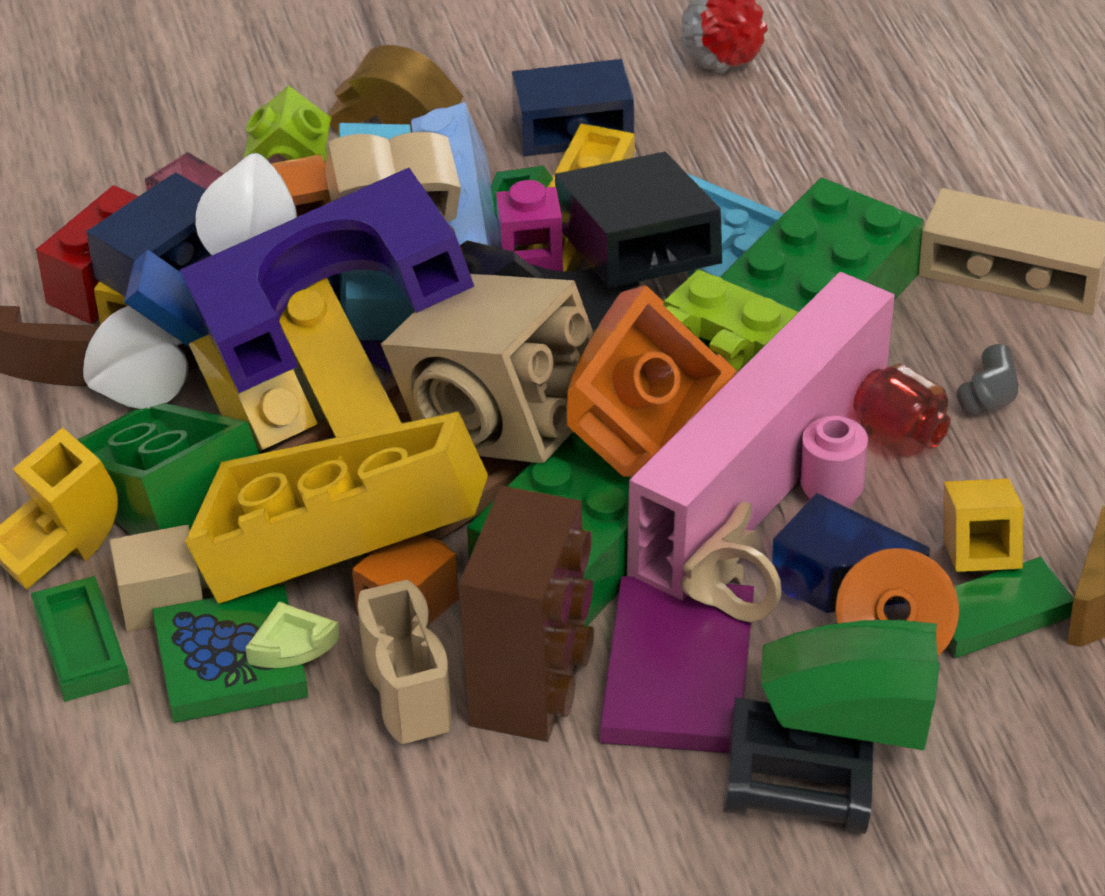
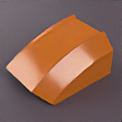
[567,285,737,477]

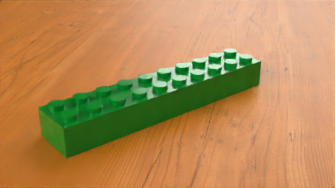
[467,177,924,626]

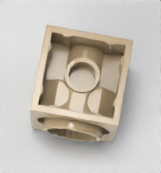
[381,274,594,463]

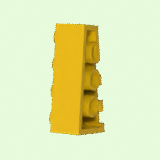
[185,412,488,604]

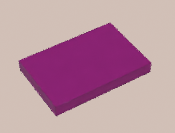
[600,576,754,753]

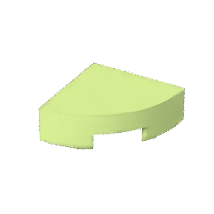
[246,602,340,668]

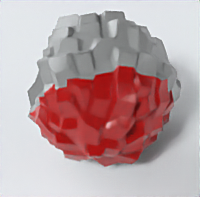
[680,0,768,74]

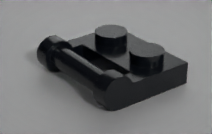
[723,697,873,834]

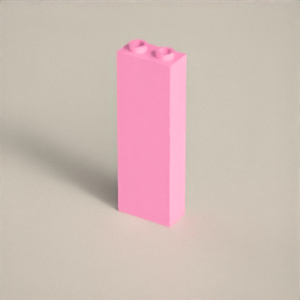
[627,272,895,601]

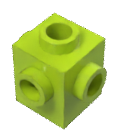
[243,85,331,163]

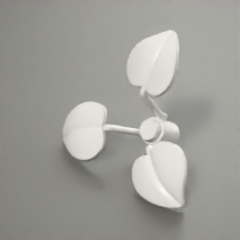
[83,153,325,422]

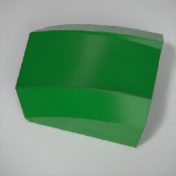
[761,620,940,751]

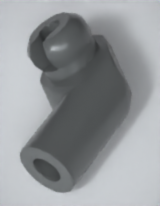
[957,344,1019,415]

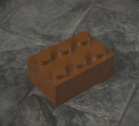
[459,486,594,742]

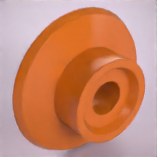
[836,548,959,656]

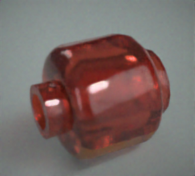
[853,363,951,458]

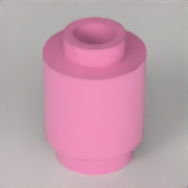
[800,415,868,512]

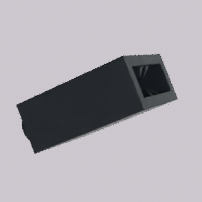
[555,151,722,288]

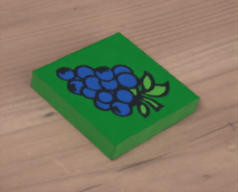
[152,584,309,723]

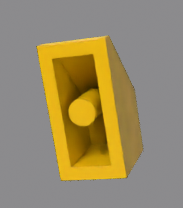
[189,335,318,451]

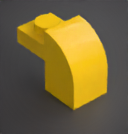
[0,427,118,590]

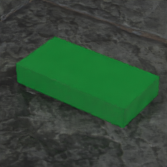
[947,556,1074,658]
[30,576,130,702]

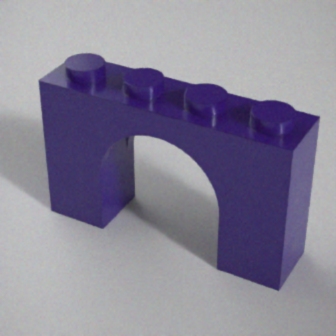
[180,167,474,393]

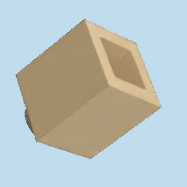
[109,525,209,632]

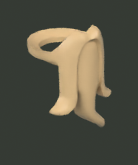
[681,501,782,622]

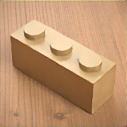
[919,188,1105,315]

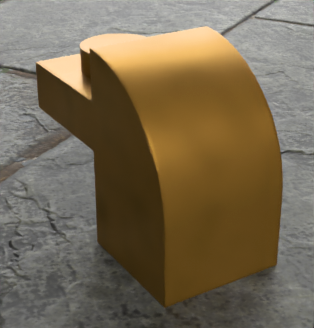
[327,45,464,134]

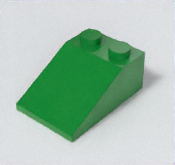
[77,403,259,535]

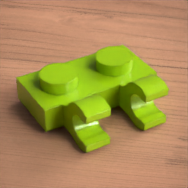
[664,269,799,376]

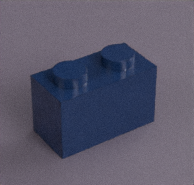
[512,59,634,157]
[86,172,212,296]

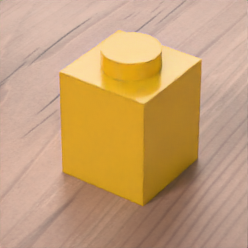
[943,478,1023,572]

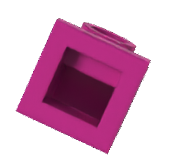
[496,180,563,271]

